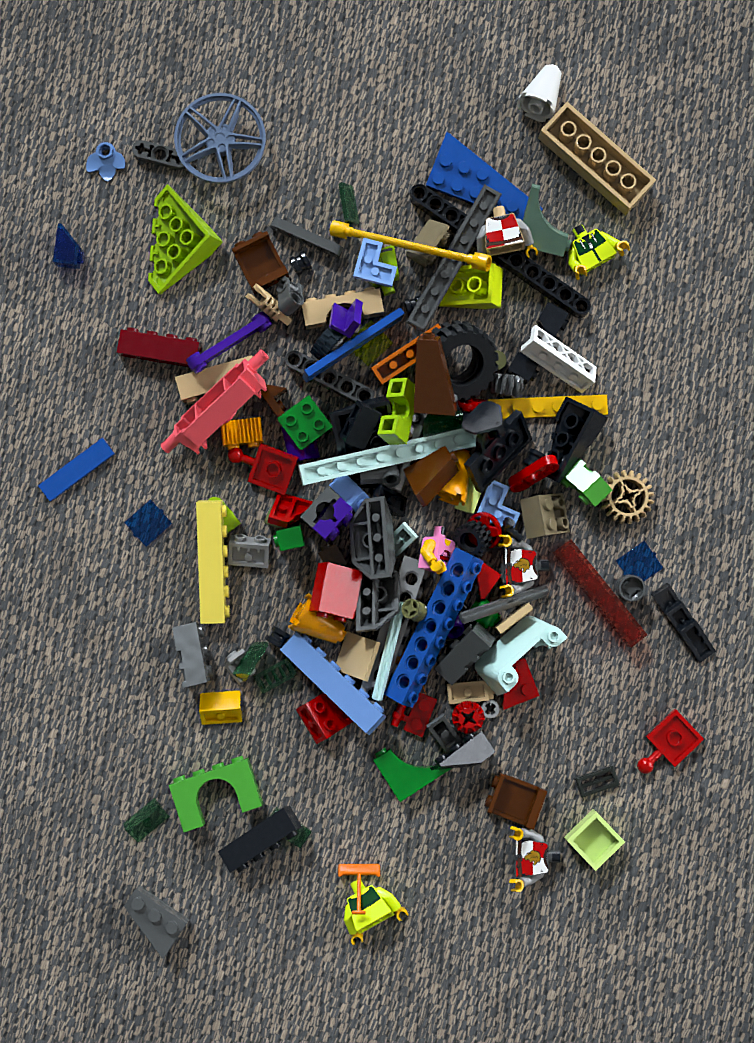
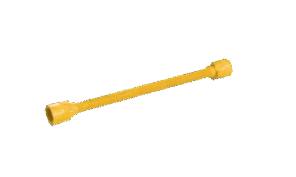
[329,220,492,272]

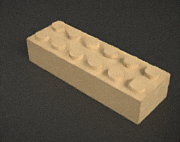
[538,102,656,216]

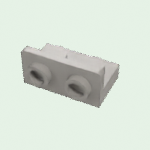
[228,534,271,568]

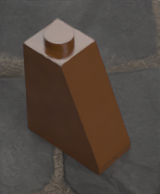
[403,446,459,507]

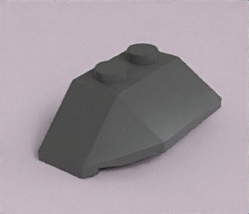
[349,496,396,580]
[356,569,400,632]

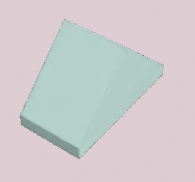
[394,522,418,558]

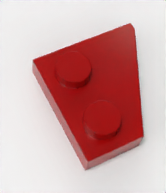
[501,658,540,710]

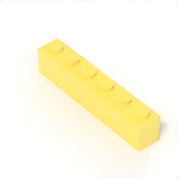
[196,500,230,624]

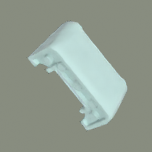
[475,616,567,696]

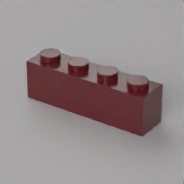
[116,327,202,367]

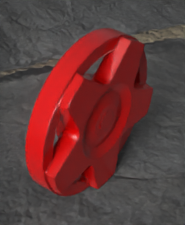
[458,398,487,412]
[467,512,502,548]

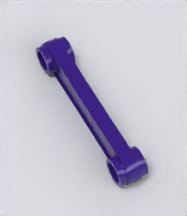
[186,311,273,374]

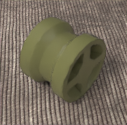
[401,599,427,622]

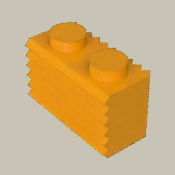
[221,417,264,450]

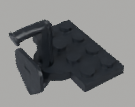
[454,394,532,493]

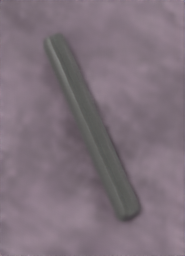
[459,585,549,624]

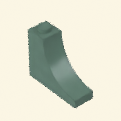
[523,184,571,257]

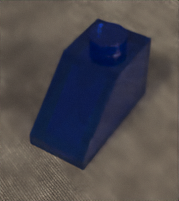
[53,223,85,269]

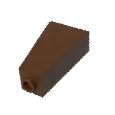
[414,333,457,416]

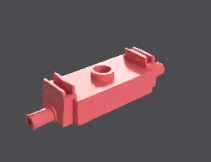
[160,349,269,454]

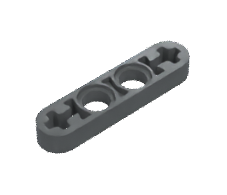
[270,217,344,258]

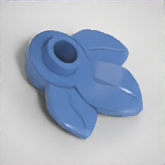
[86,142,125,182]

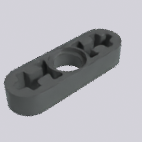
[132,140,188,170]

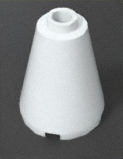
[517,64,562,122]

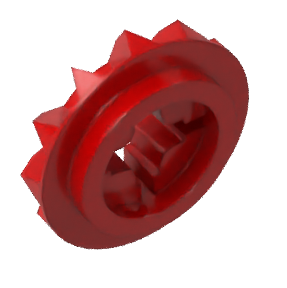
[452,701,485,734]

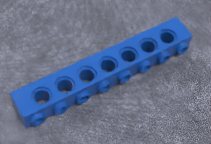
[384,547,484,708]

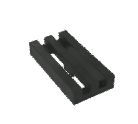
[574,765,620,798]

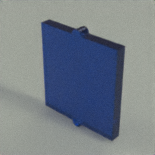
[124,499,173,547]
[616,541,663,582]

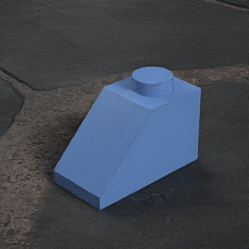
[329,475,370,513]

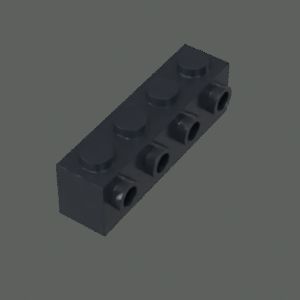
[218,806,302,873]

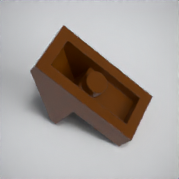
[261,384,287,418]

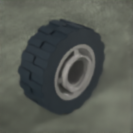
[310,327,348,360]

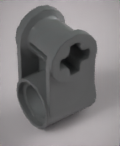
[276,276,304,316]

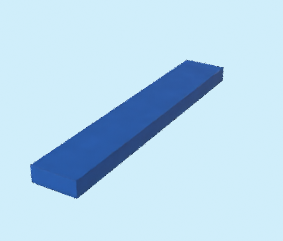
[302,308,405,383]

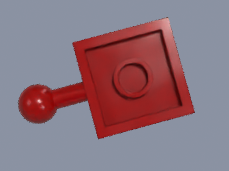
[228,443,299,495]
[637,709,704,774]

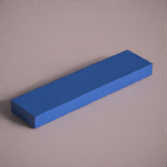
[38,438,115,502]

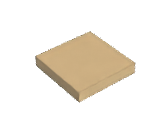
[493,603,533,634]
[336,631,381,682]

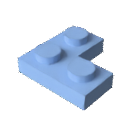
[353,238,397,288]
[477,480,520,528]

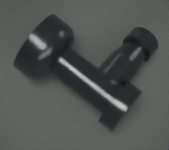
[492,517,524,547]

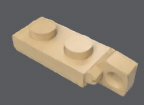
[447,680,495,704]

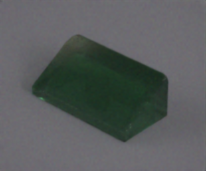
[338,182,359,226]
[233,642,268,682]
[123,798,170,842]

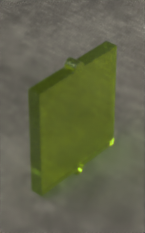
[347,320,393,366]

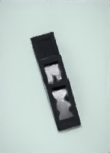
[651,583,716,663]

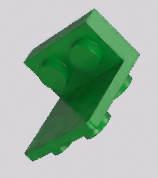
[277,395,333,450]

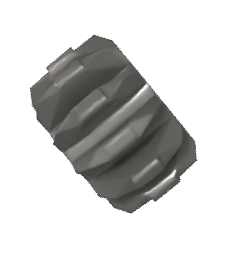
[490,373,524,397]

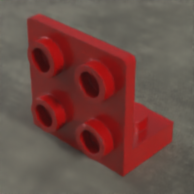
[296,692,353,744]

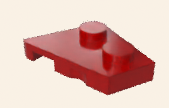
[267,493,313,528]

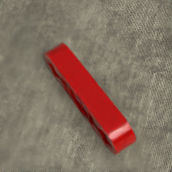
[508,455,559,492]

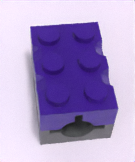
[300,486,354,542]

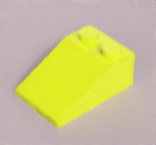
[439,263,503,309]

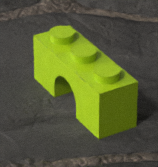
[377,378,415,445]

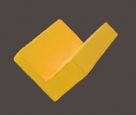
[199,690,242,725]

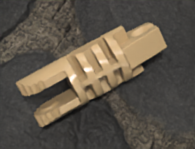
[245,283,292,326]

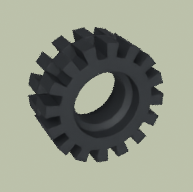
[453,520,493,558]

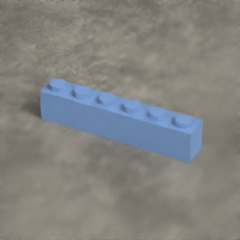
[280,632,386,735]

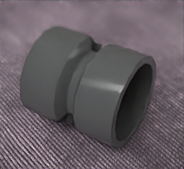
[615,574,646,601]

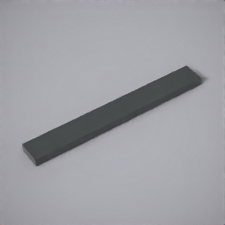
[406,184,502,333]

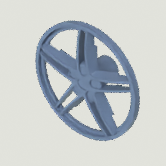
[174,93,266,184]

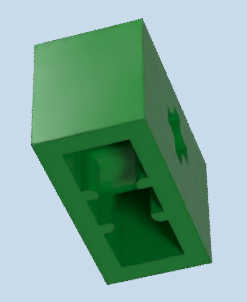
[273,525,305,551]

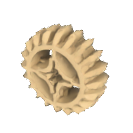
[601,470,654,524]

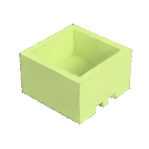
[564,809,625,871]

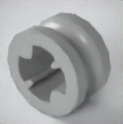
[481,700,499,718]

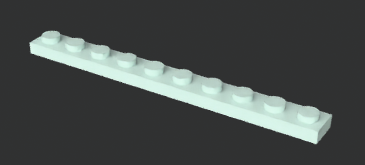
[298,428,477,486]

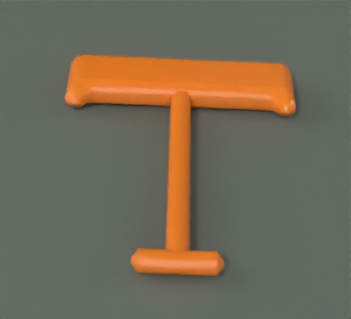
[338,864,380,915]

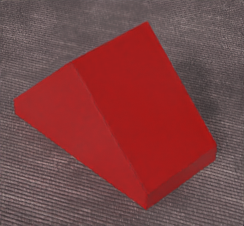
[476,562,501,599]

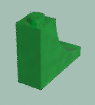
[373,747,450,802]

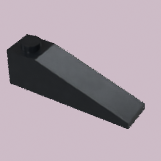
[547,397,608,483]

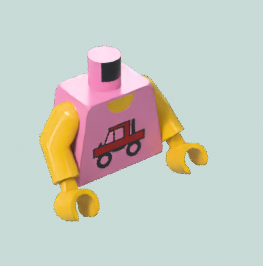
[418,526,463,575]

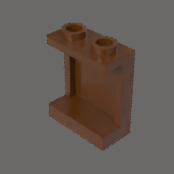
[232,231,289,295]
[484,772,548,830]

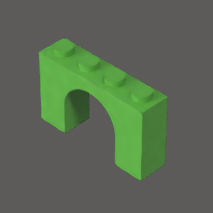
[169,755,263,832]

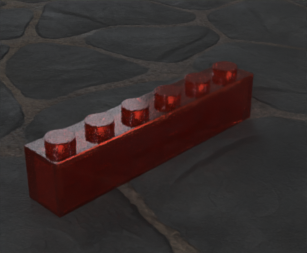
[553,539,647,648]

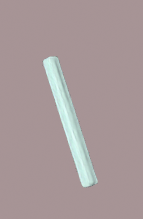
[372,601,404,701]

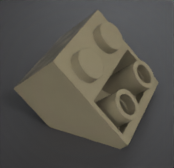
[406,219,450,269]
[520,493,570,539]

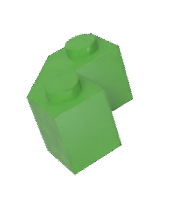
[560,458,612,507]

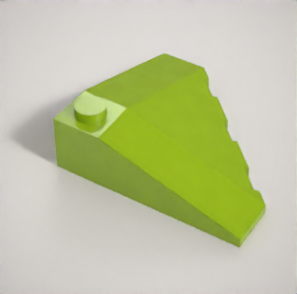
[148,184,223,294]

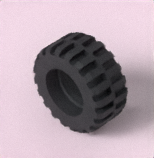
[431,320,499,402]

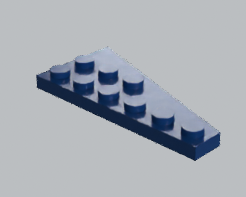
[426,132,543,221]

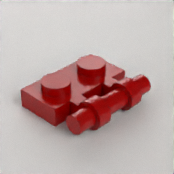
[391,693,437,737]

